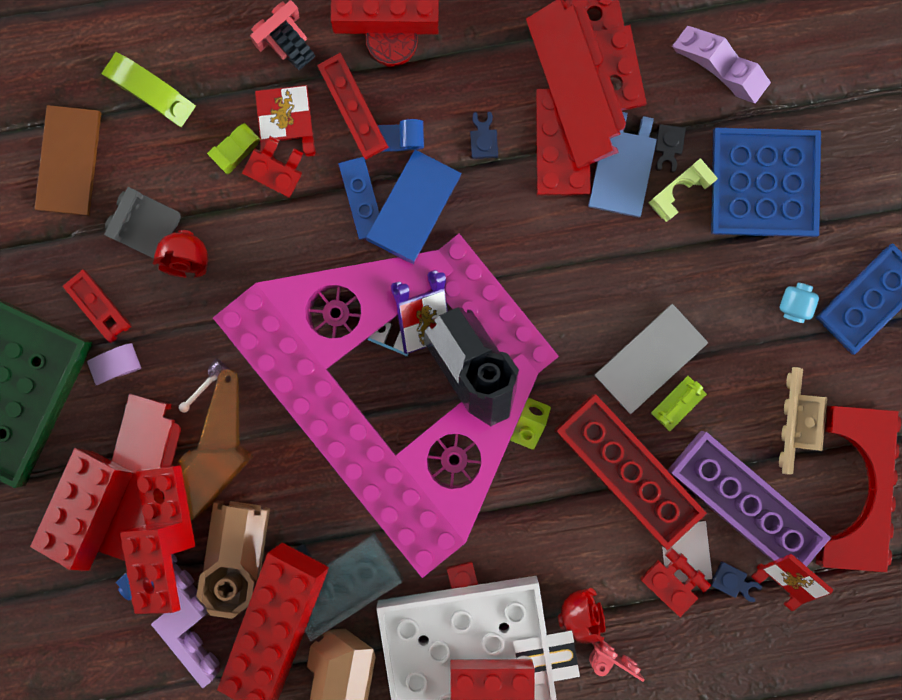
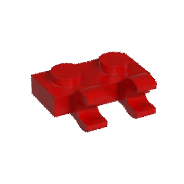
[242,136,303,198]

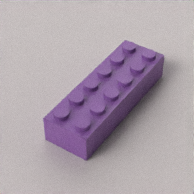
[667,431,831,567]

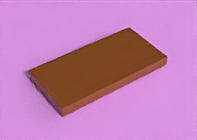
[35,105,101,216]

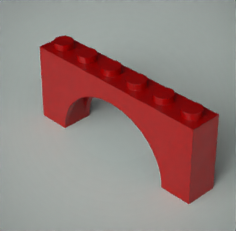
[816,406,901,572]

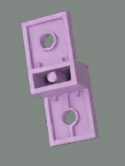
[151,554,221,688]

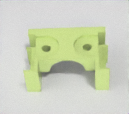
[649,158,718,222]

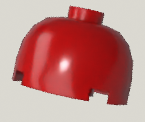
[153,230,208,278]
[558,588,606,644]

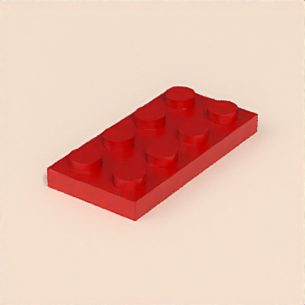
[536,89,590,195]

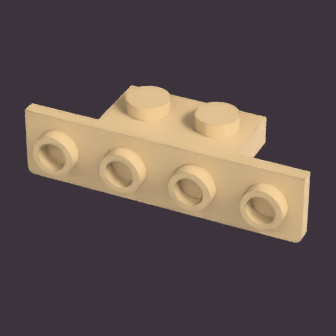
[779,367,827,474]

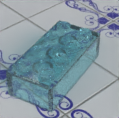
[305,533,403,641]

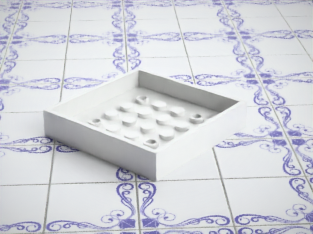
[377,576,557,700]

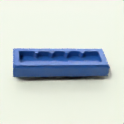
[338,157,379,240]

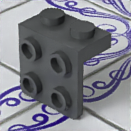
[104,187,181,258]

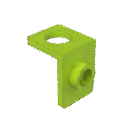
[510,398,551,449]

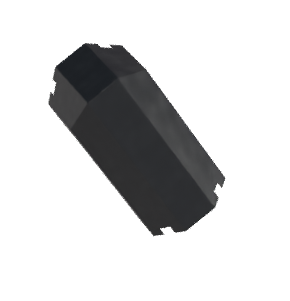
[424,307,519,427]

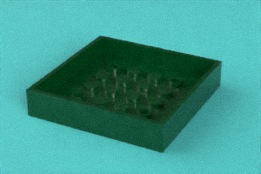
[0,299,93,488]

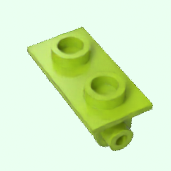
[651,376,707,432]

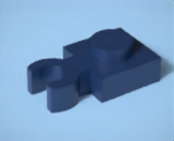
[470,111,498,159]
[710,561,762,602]

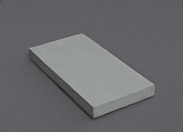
[594,304,708,414]

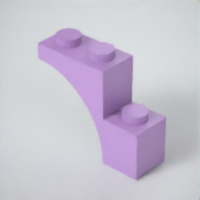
[672,26,771,103]

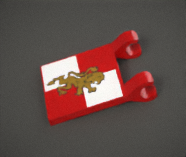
[255,85,316,158]
[751,554,833,611]

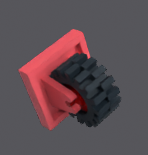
[250,0,315,70]

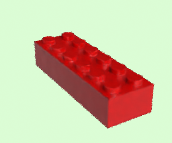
[554,394,707,550]
[217,543,329,700]

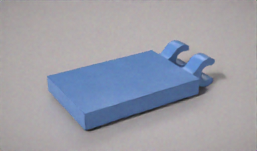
[588,112,657,218]

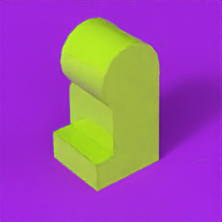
[207,123,260,175]

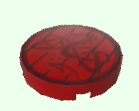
[366,33,418,67]

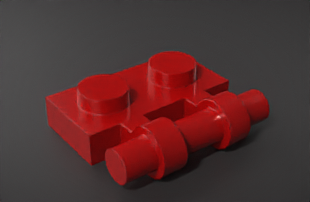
[640,548,711,617]

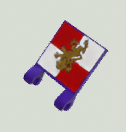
[391,270,448,354]

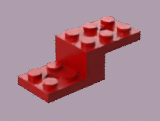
[564,0,647,110]
[120,465,196,614]

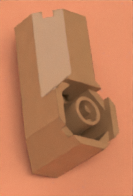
[197,501,270,619]
[307,629,376,700]

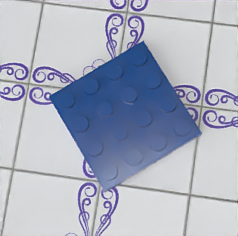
[711,128,821,237]

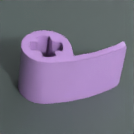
[87,343,141,385]

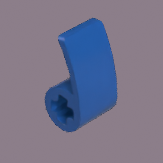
[378,119,424,152]

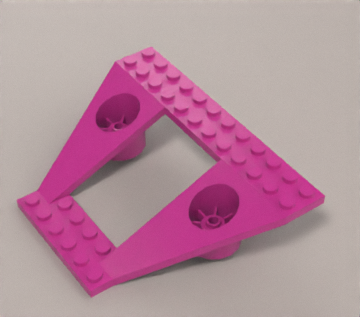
[213,234,559,578]

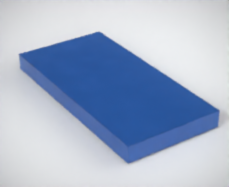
[366,150,462,264]
[816,243,902,355]

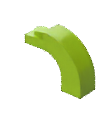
[101,52,196,128]

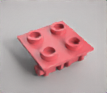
[589,641,644,682]

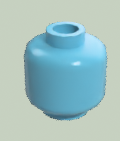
[780,282,819,323]

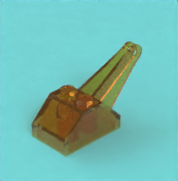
[178,370,254,520]

